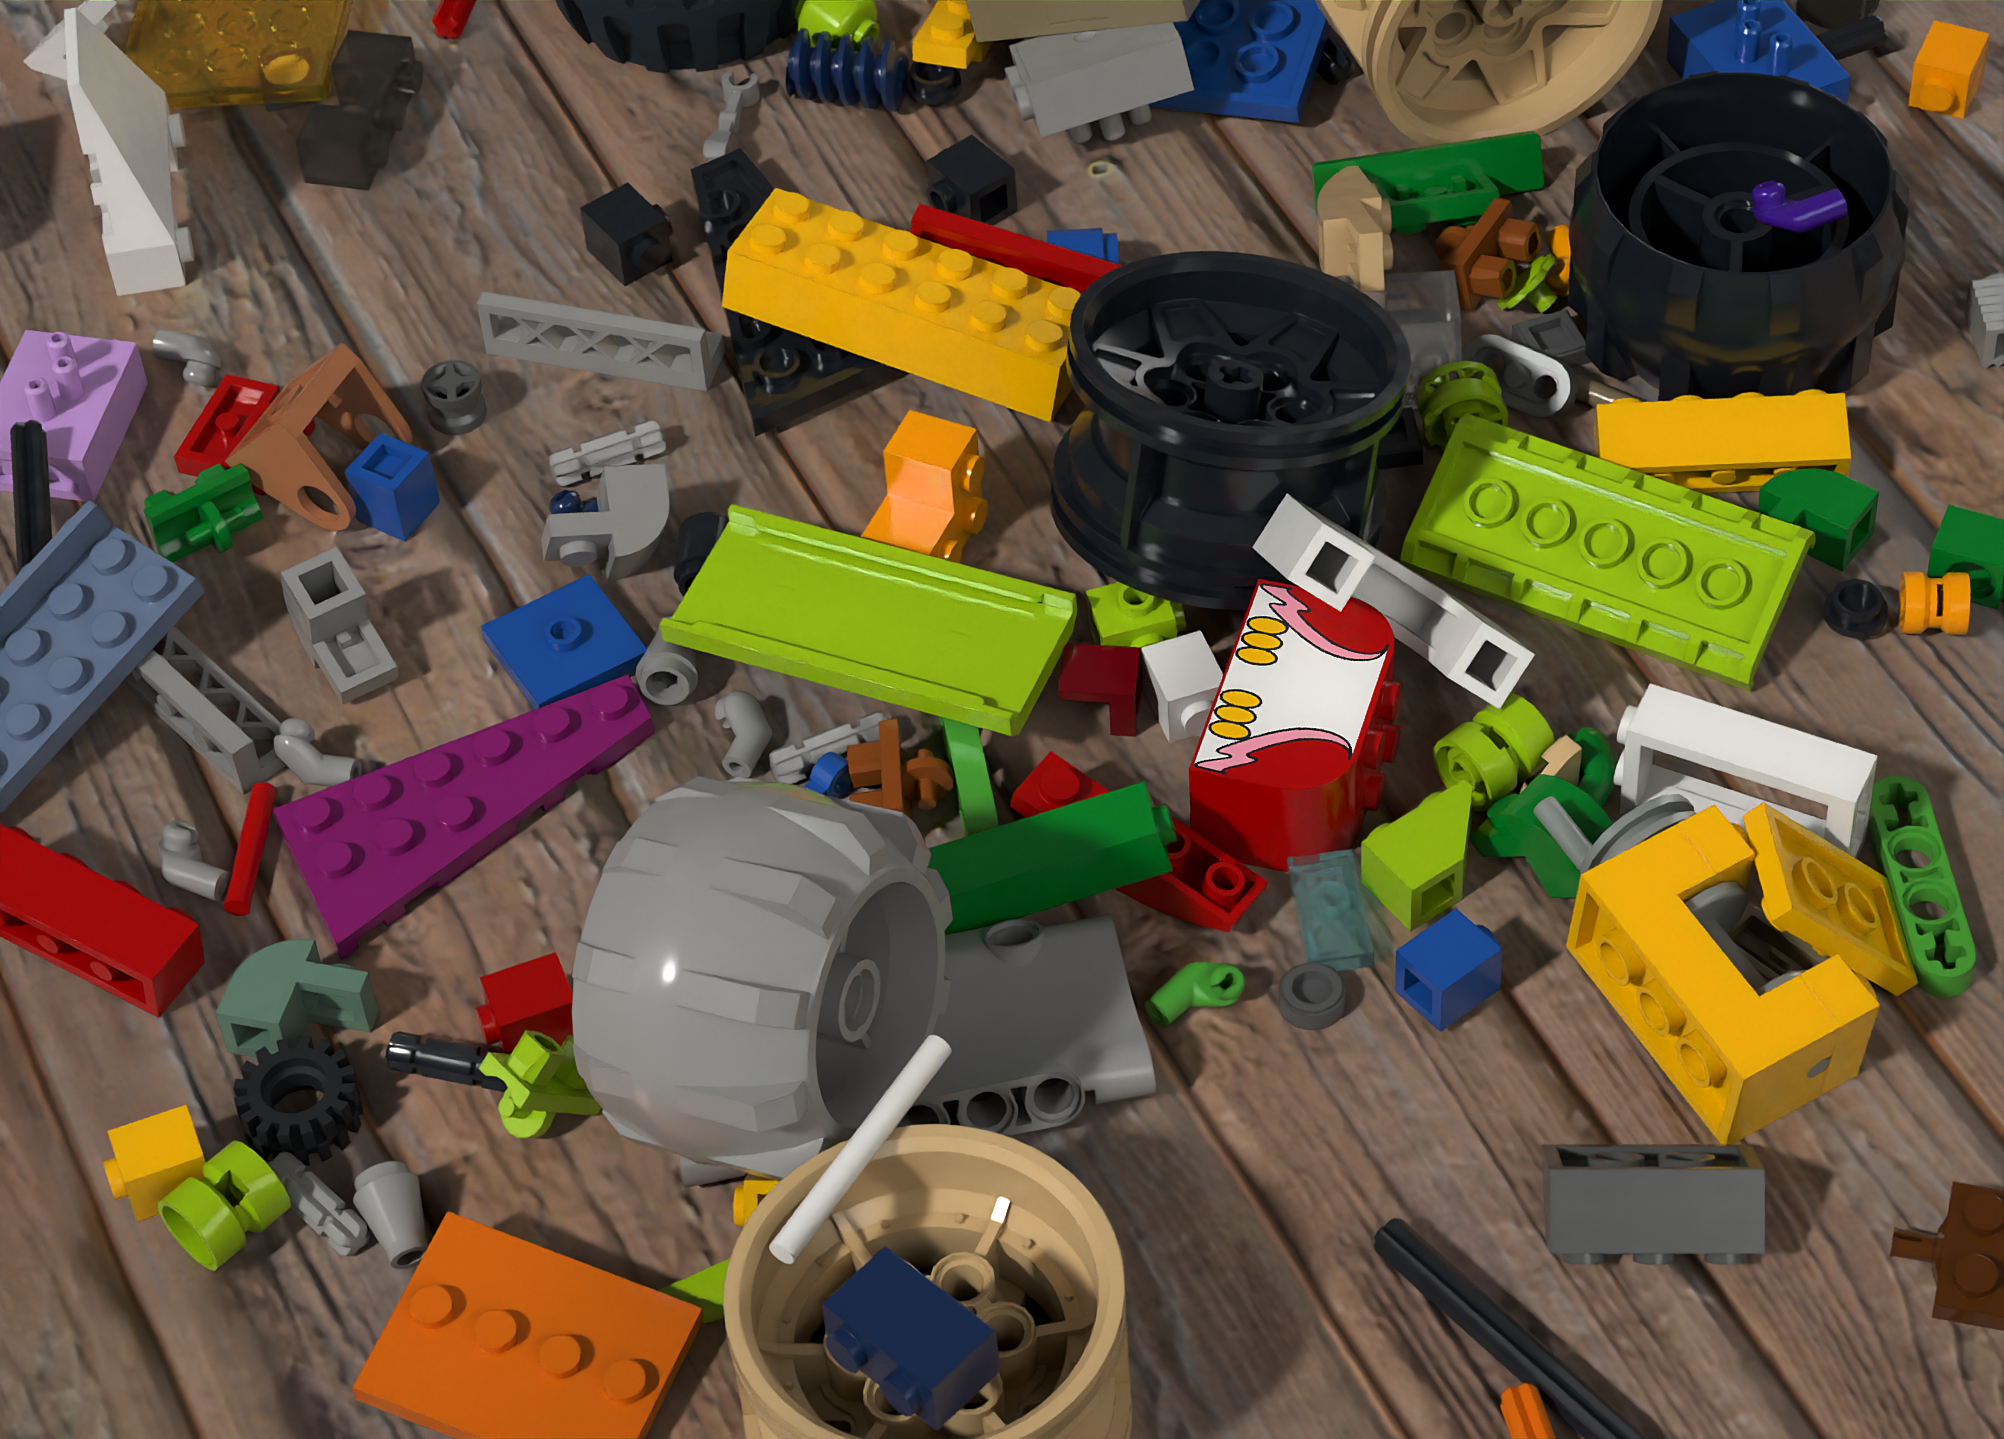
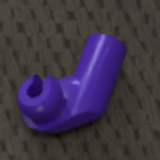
[1751,181,1847,233]

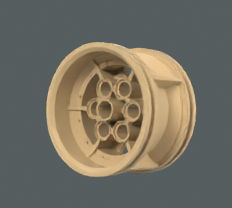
[1314,0,1663,146]
[723,1124,1132,1439]

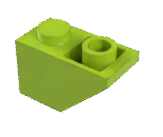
[1361,779,1473,932]

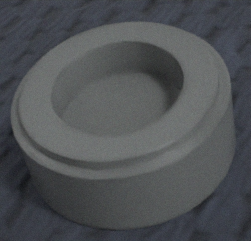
[1279,963,1346,1030]

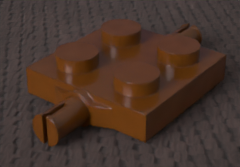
[1890,1181,2004,1331]

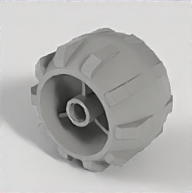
[572,776,953,1182]

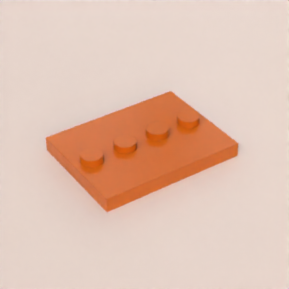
[352,1211,704,1439]

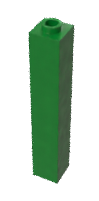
[927,781,1178,935]

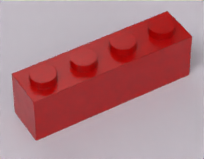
[0,824,205,1018]

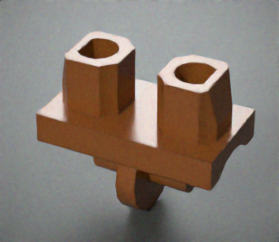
[1435,198,1541,311]
[847,718,953,821]

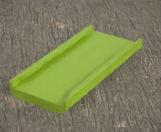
[1400,413,1816,692]
[659,504,1078,736]

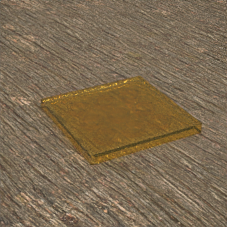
[123,0,353,109]

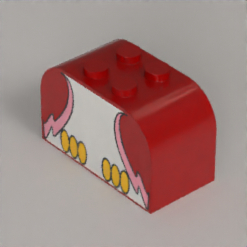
[1189,579,1402,873]

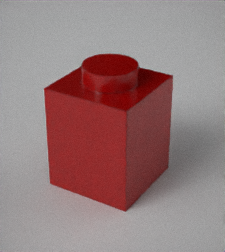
[475,952,573,1053]

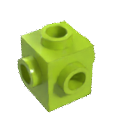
[1086,582,1186,668]

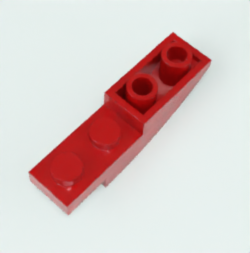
[1010,751,1268,932]

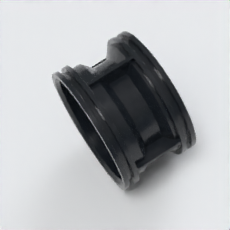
[1050,251,1411,610]

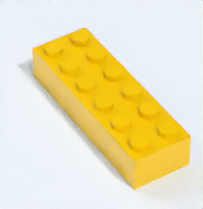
[722,188,1081,423]

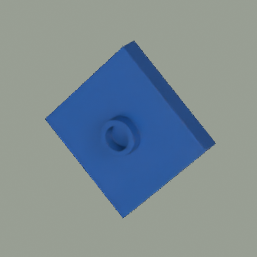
[480,574,647,709]

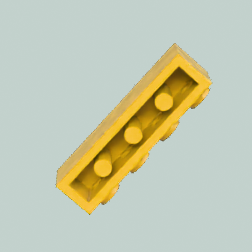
[1594,389,1851,494]

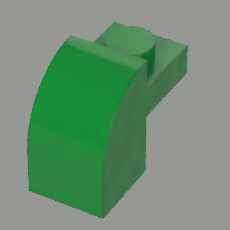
[1758,468,1879,571]
[1470,774,1613,898]

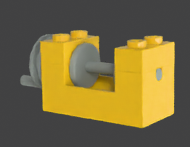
[1533,794,1880,1144]

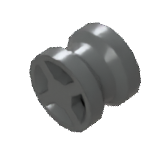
[421,360,487,435]

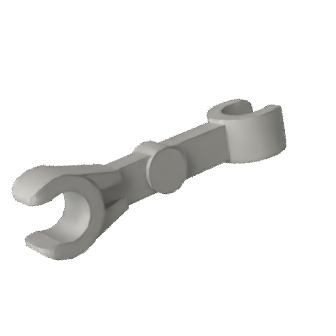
[703,71,760,162]

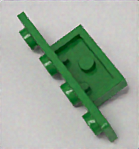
[1311,131,1544,234]

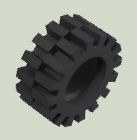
[234,1036,364,1166]

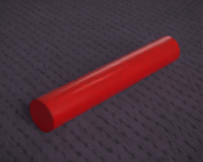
[224,782,277,916]

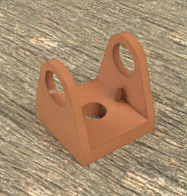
[225,342,412,531]

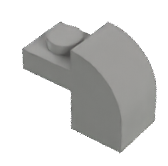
[541,463,670,581]
[280,546,398,705]

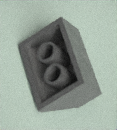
[1542,1144,1765,1265]

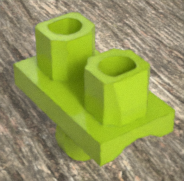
[478,1030,602,1139]

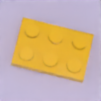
[1743,802,1918,996]

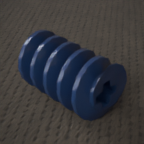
[786,28,909,112]

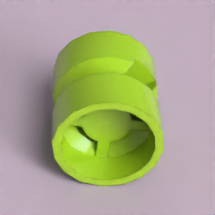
[1433,693,1555,812]
[157,1140,291,1271]

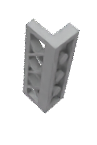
[476,291,726,392]
[123,626,287,795]

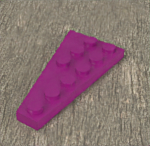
[273,675,655,960]

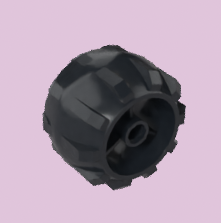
[1568,71,1909,401]

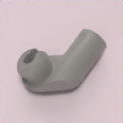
[715,690,772,778]
[158,820,231,902]

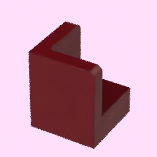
[1058,643,1142,737]

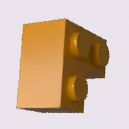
[861,409,988,564]

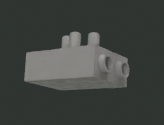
[1004,22,1194,143]

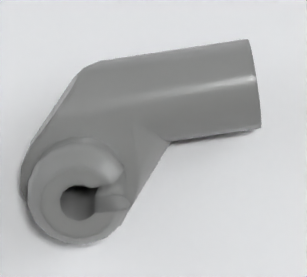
[153,329,222,387]
[274,718,362,787]

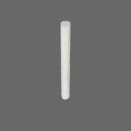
[769,1035,952,1264]

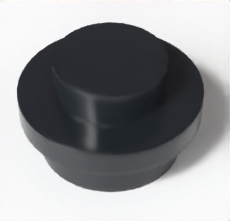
[905,61,962,106]
[1823,579,1888,638]

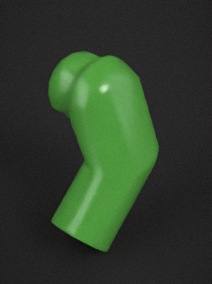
[1144,962,1246,1027]

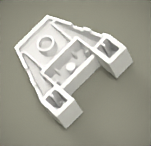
[64,8,194,296]

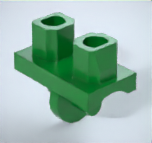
[143,463,264,563]

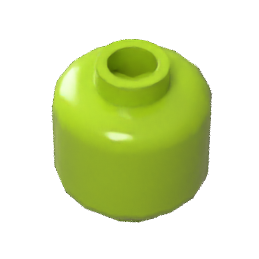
[795,0,880,52]

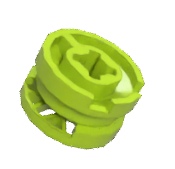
[1416,360,1508,453]

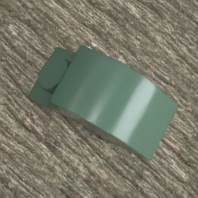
[216,939,379,1058]

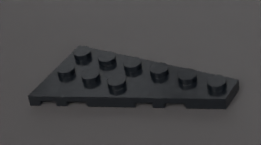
[691,148,902,437]

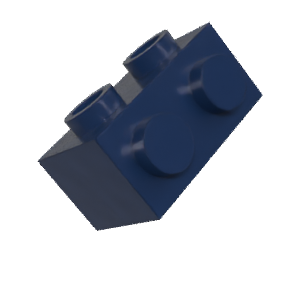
[822,1246,1000,1431]

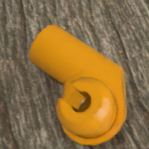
[1545,224,1571,296]

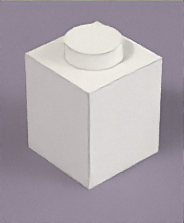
[1141,630,1223,743]

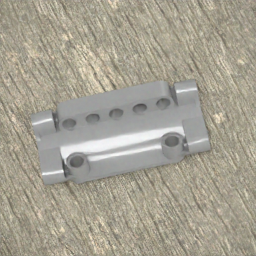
[678,913,1156,1188]

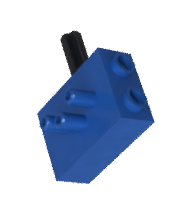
[1666,0,1887,104]

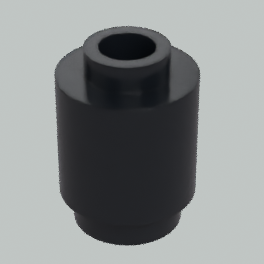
[674,512,729,597]

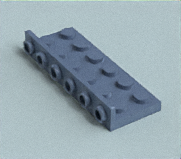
[0,501,205,814]

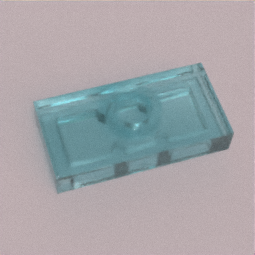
[1287,849,1374,971]

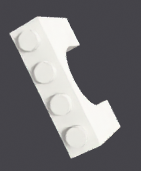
[1252,494,1535,709]

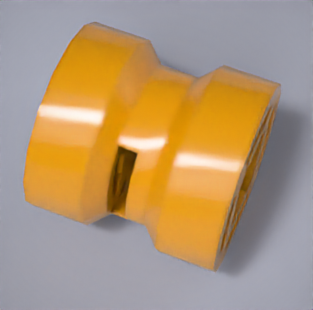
[1899,571,1970,635]

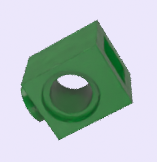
[1927,504,2004,610]

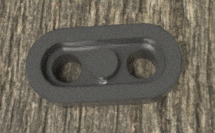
[1461,334,1578,418]

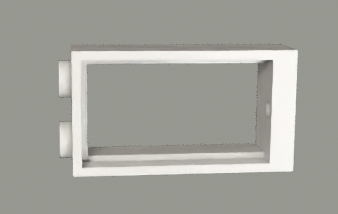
[1614,684,1877,859]

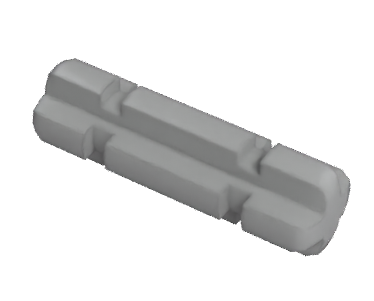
[548,419,666,487]
[769,711,886,784]
[267,1152,371,1257]

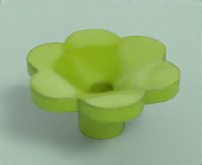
[1497,253,1557,313]

